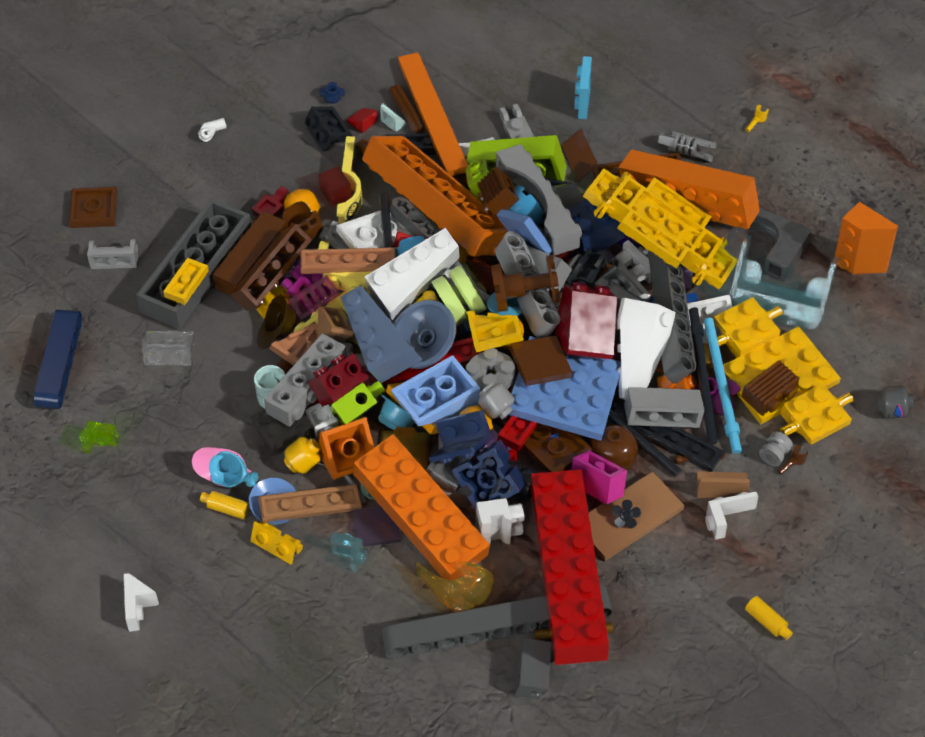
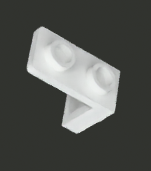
[705,492,758,540]

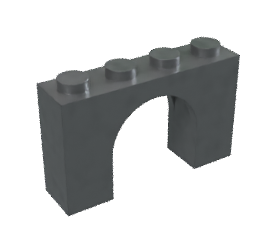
[705,207,812,282]

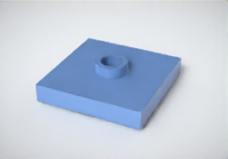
[497,209,552,254]

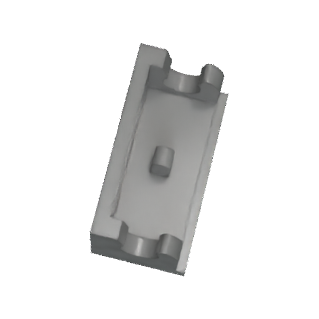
[87,239,138,269]

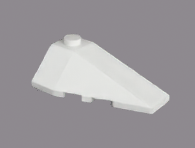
[617,298,676,400]

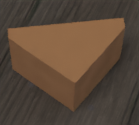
[317,306,354,342]

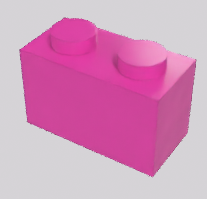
[571,450,627,504]

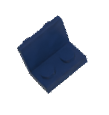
[429,410,492,464]

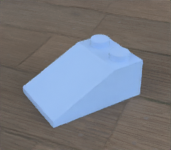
[391,355,480,426]

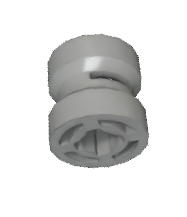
[759,432,793,466]

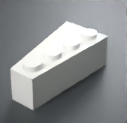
[365,228,459,323]

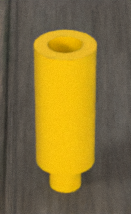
[200,491,250,520]
[745,596,793,640]

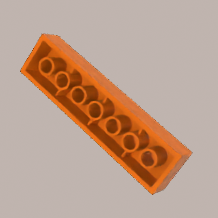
[362,136,508,257]

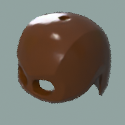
[282,201,323,240]

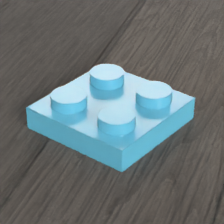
[574,56,592,119]

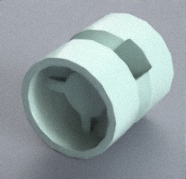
[254,365,285,409]

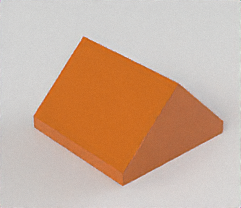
[319,417,374,479]

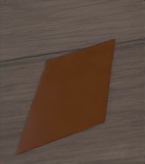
[561,129,598,182]

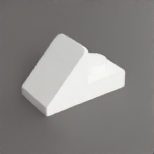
[124,573,159,632]

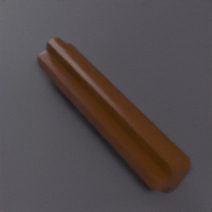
[389,84,424,134]

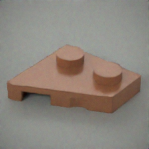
[269,323,318,366]

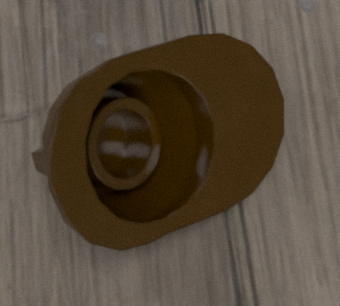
[257,295,297,349]

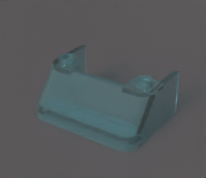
[730,235,839,330]

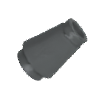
[426,461,461,492]

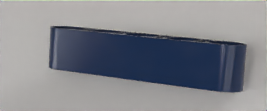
[34,309,82,409]

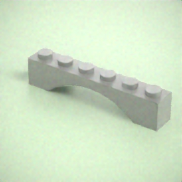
[496,144,582,256]

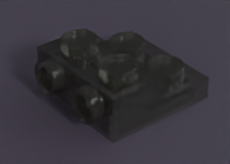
[250,409,315,457]

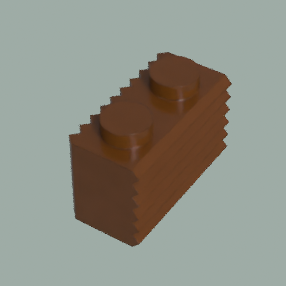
[477,167,520,216]
[741,360,799,416]

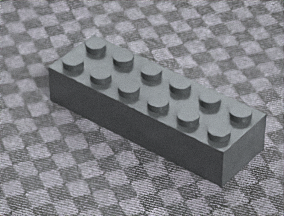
[136,199,251,329]

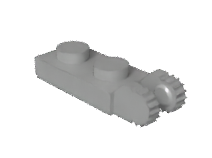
[499,104,534,139]

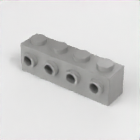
[264,333,347,427]

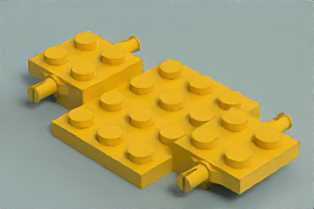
[583,169,738,289]
[713,297,853,445]

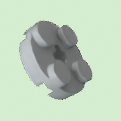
[466,348,516,392]

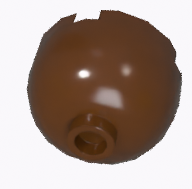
[589,424,638,471]

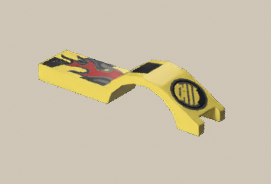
[337,136,363,224]

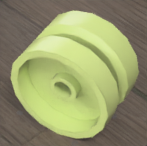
[432,265,487,326]

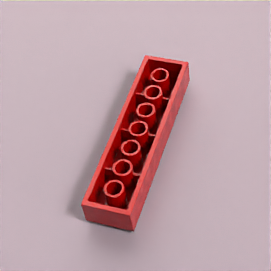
[531,469,609,665]

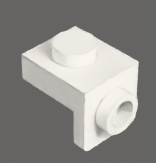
[304,403,339,438]

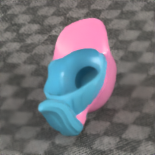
[192,447,259,487]

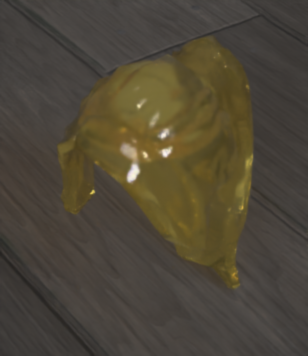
[415,561,495,612]

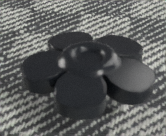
[612,500,641,529]

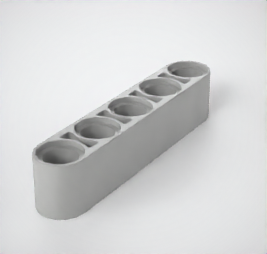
[495,231,560,338]

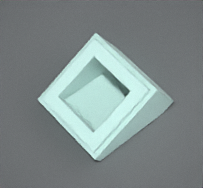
[380,104,407,132]

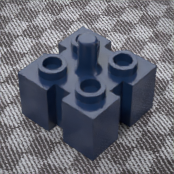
[452,439,526,510]

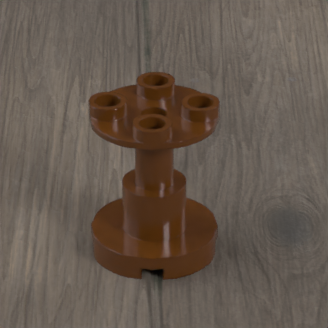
[491,255,561,312]

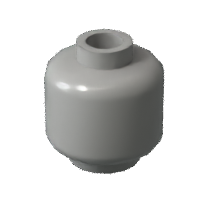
[478,382,515,419]

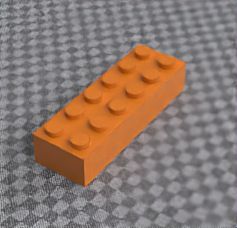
[618,149,760,230]
[353,434,490,585]

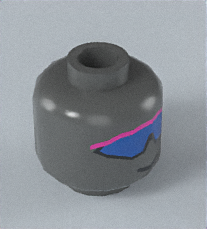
[878,386,914,418]

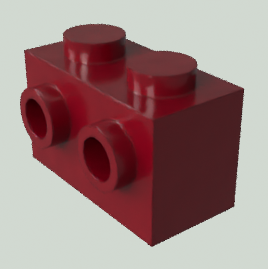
[307,353,369,407]

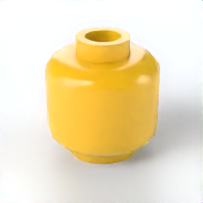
[284,437,321,474]

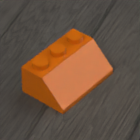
[834,202,898,274]

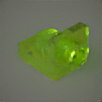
[79,420,120,454]

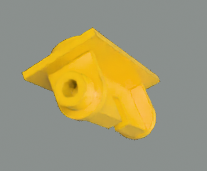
[250,521,303,565]

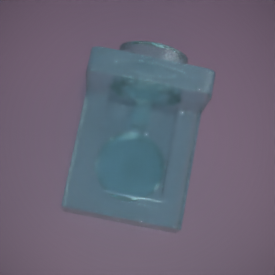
[331,532,367,572]

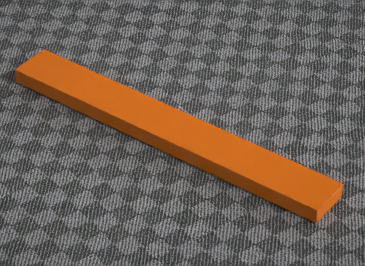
[398,52,468,176]

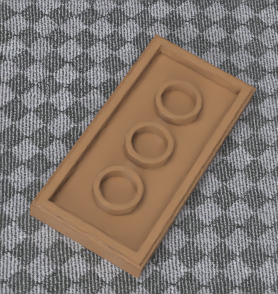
[589,471,684,561]

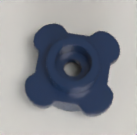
[319,82,345,104]

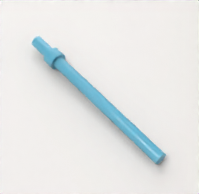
[704,318,742,454]

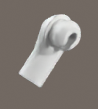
[198,118,226,141]

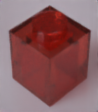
[318,166,352,207]

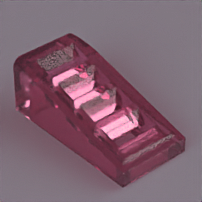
[288,275,340,320]

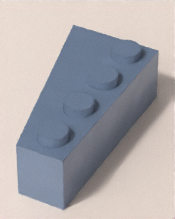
[341,285,423,383]

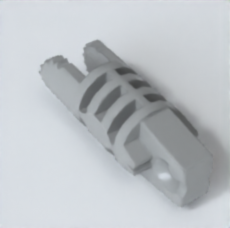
[658,131,716,162]

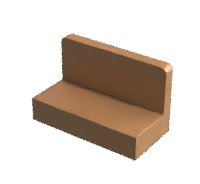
[697,471,750,498]

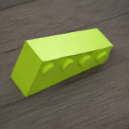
[467,135,567,181]

